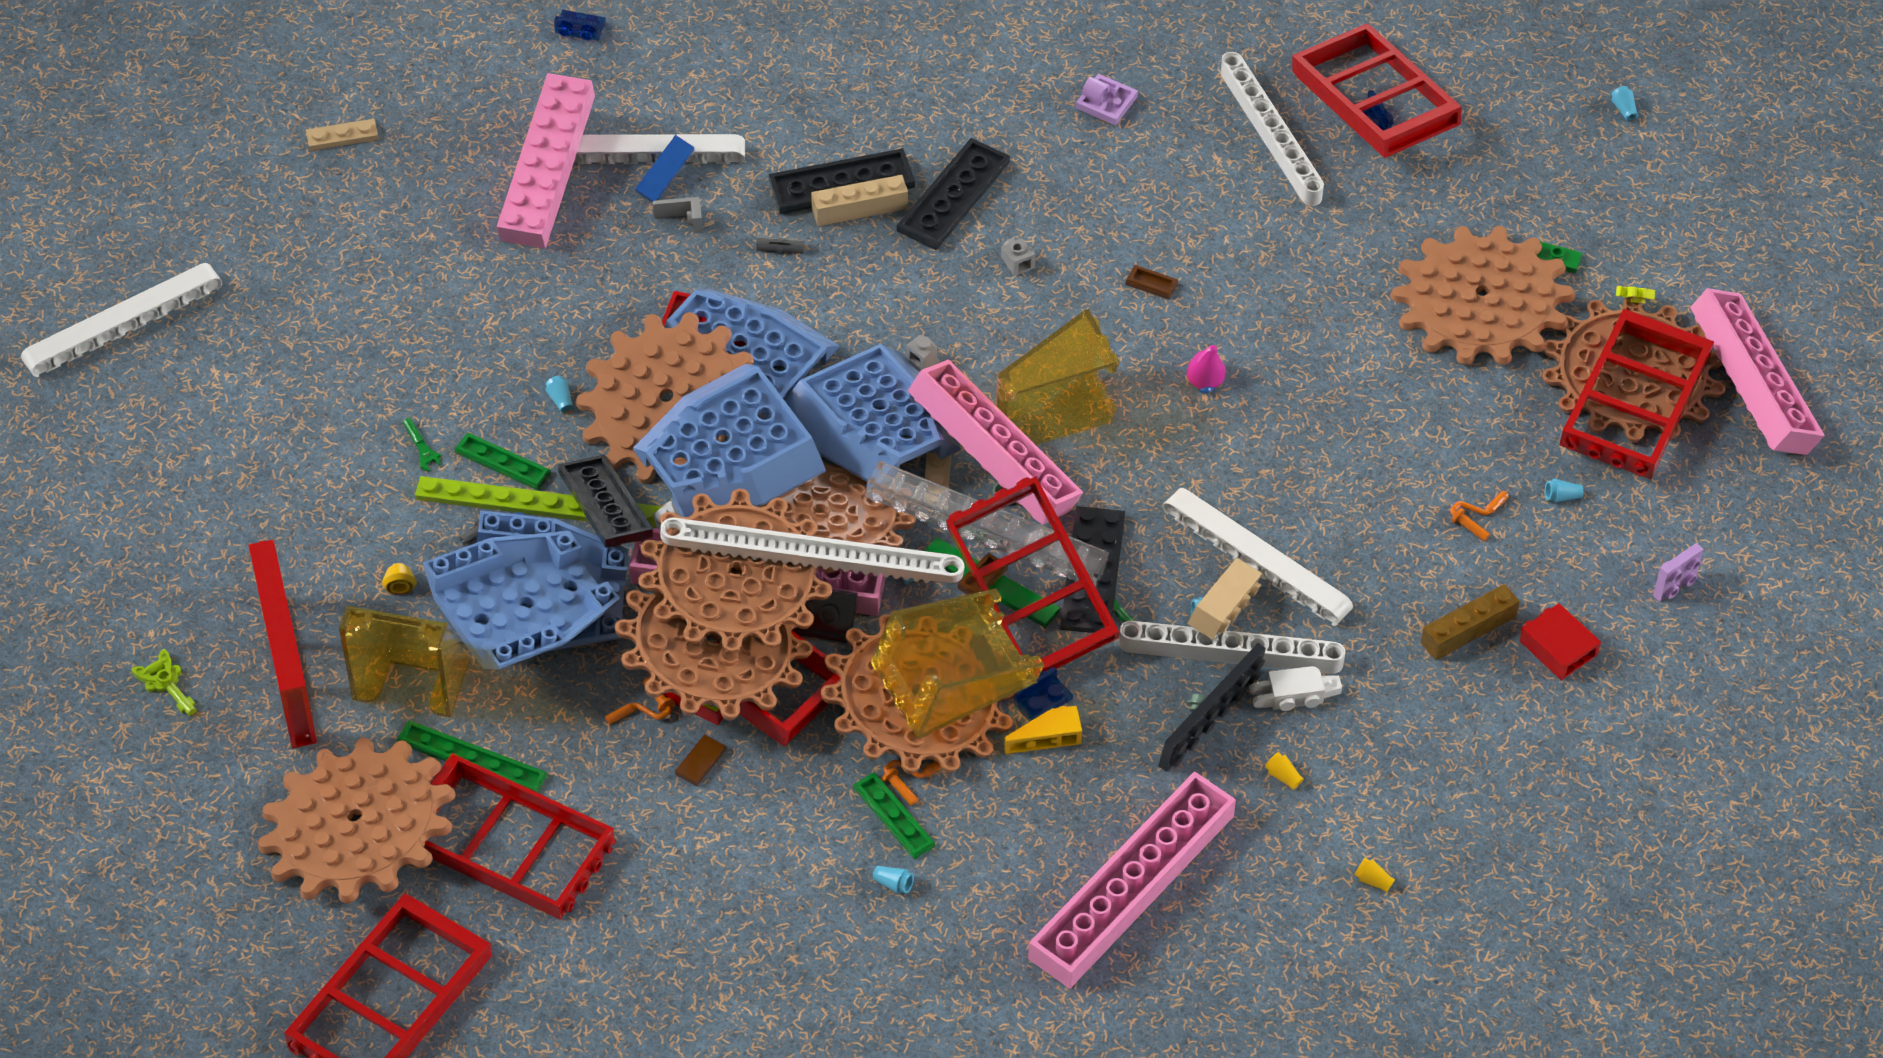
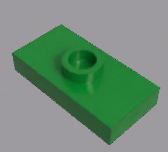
[1537,241,1582,274]

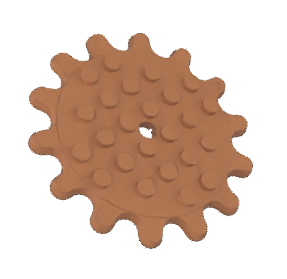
[1390,226,1575,365]
[1542,297,1725,443]
[576,312,754,484]
[758,456,916,573]
[638,489,832,654]
[615,568,813,721]
[821,614,1016,774]
[258,738,456,903]

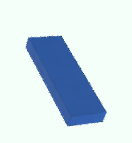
[635,135,695,202]

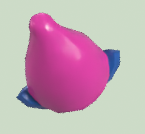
[1186,345,1226,393]

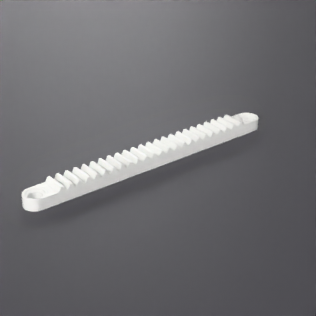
[660,518,964,583]

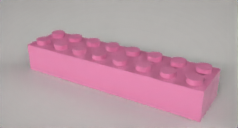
[497,73,595,249]
[1690,288,1825,455]
[908,359,1083,525]

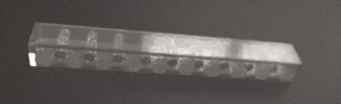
[865,461,1109,587]

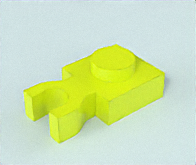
[1616,286,1655,304]

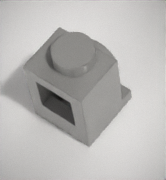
[1001,238,1036,276]
[907,335,940,372]

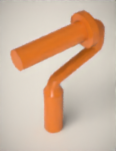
[1450,491,1509,541]
[605,677,675,725]
[882,759,942,806]

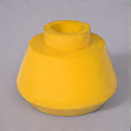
[382,563,417,594]

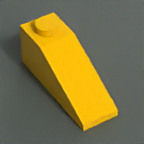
[1004,706,1082,754]

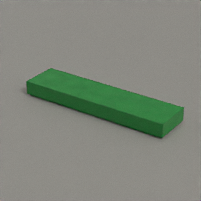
[454,432,551,490]
[853,772,935,859]

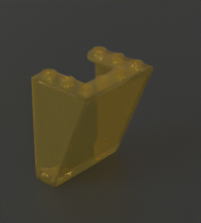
[996,309,1119,445]
[871,589,1044,739]
[339,606,472,717]

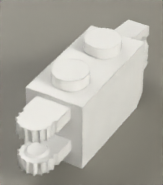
[1249,666,1342,711]

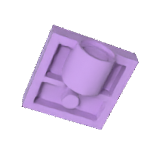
[1076,74,1138,126]
[1653,543,1704,602]

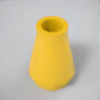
[1265,752,1304,790]
[1354,858,1395,893]

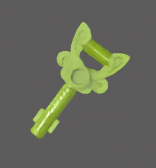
[131,649,197,716]

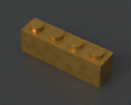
[1421,584,1520,660]

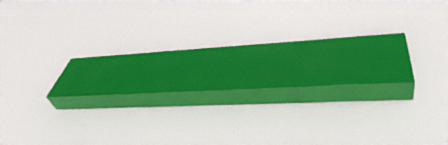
[924,537,1060,628]
[397,720,547,792]

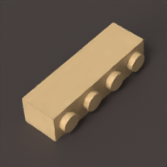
[812,175,908,226]
[1187,558,1262,640]

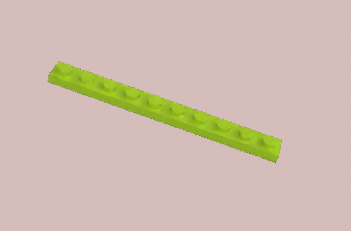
[415,476,662,528]

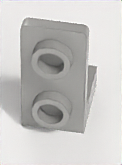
[653,197,703,233]

